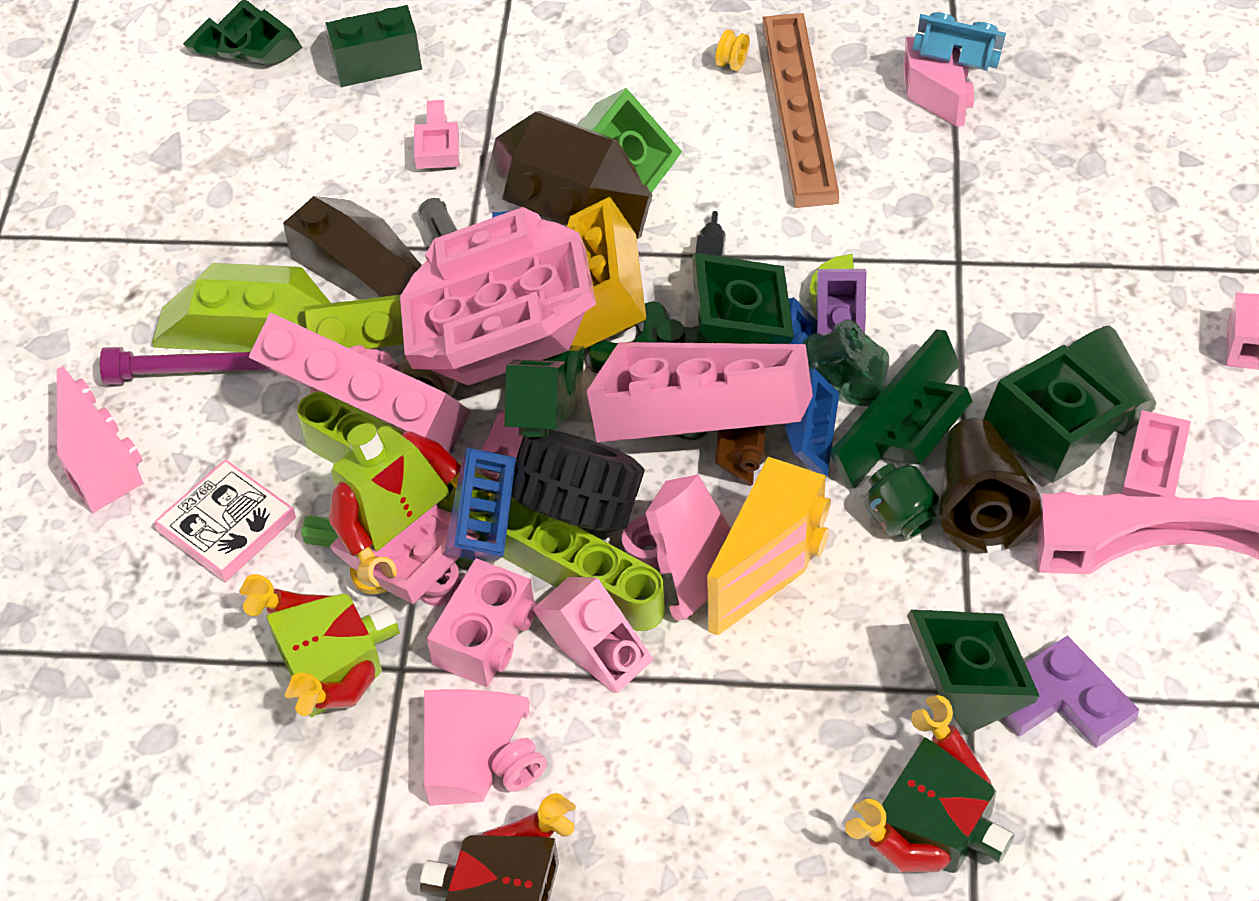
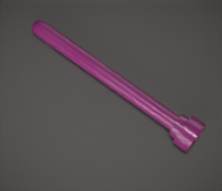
[100,347,271,385]

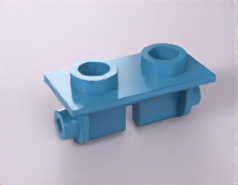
[912,12,1006,71]

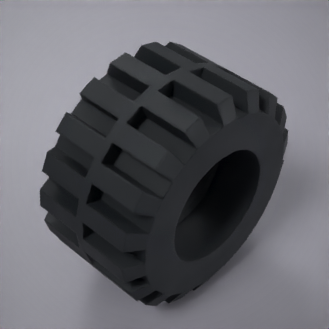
[511,430,645,531]

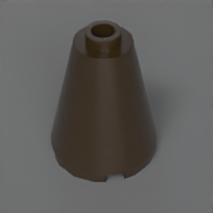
[939,418,1042,553]

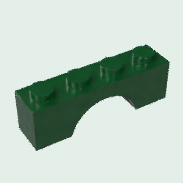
[504,345,584,437]

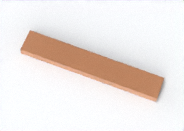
[762,13,839,208]

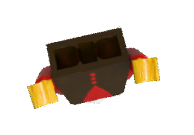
[420,793,576,901]

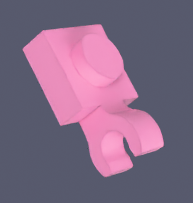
[414,100,460,169]

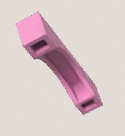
[1037,492,1259,574]

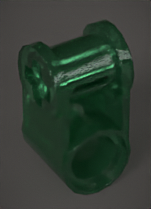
[803,319,890,407]

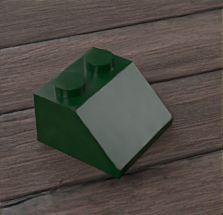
[325,5,422,87]
[983,344,1135,483]

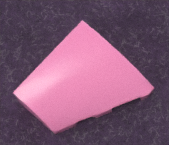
[645,475,731,621]
[424,689,530,806]

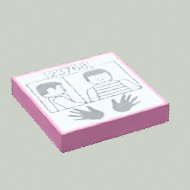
[154,459,296,582]

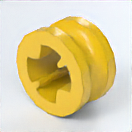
[715,29,750,71]

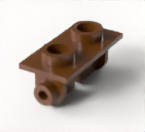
[715,426,766,486]

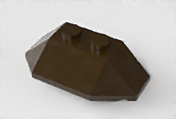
[486,111,653,239]

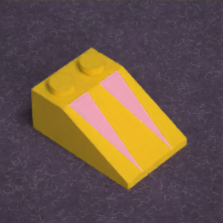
[707,457,831,635]

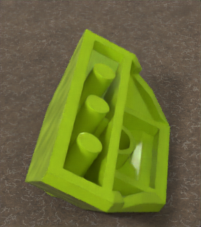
[152,263,331,352]

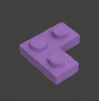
[1002,635,1140,748]

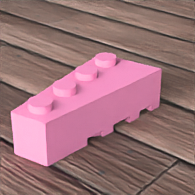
[586,342,813,443]

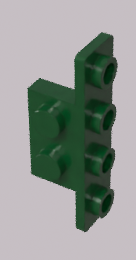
[831,329,973,488]

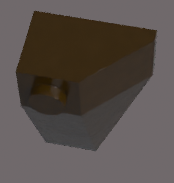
[283,196,422,300]

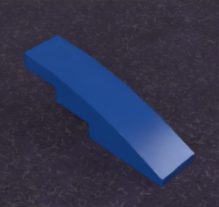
[784,297,839,476]

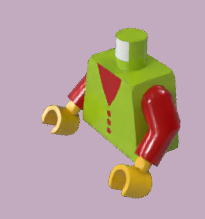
[329,423,492,587]
[239,574,400,718]

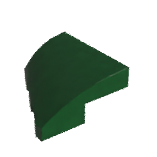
[183,0,303,64]
[1068,325,1156,436]

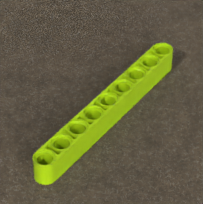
[297,391,665,631]

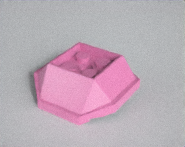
[400,207,596,386]

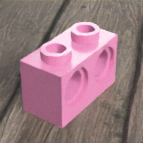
[427,558,537,687]

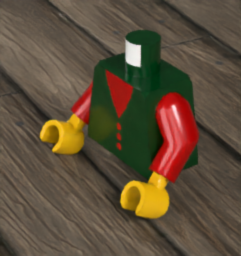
[845,695,1015,873]

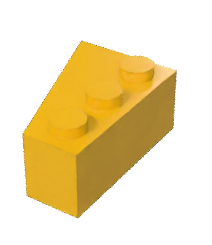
[567,197,647,349]

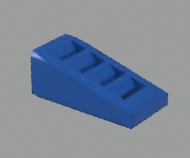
[445,447,516,563]

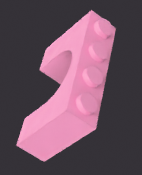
[249,312,471,454]

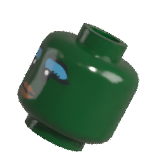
[865,463,939,540]

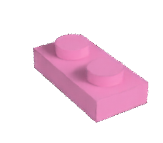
[1122,410,1191,497]

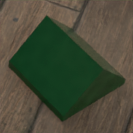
[692,253,794,344]
[907,609,1040,735]

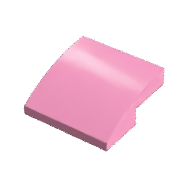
[330,505,480,604]

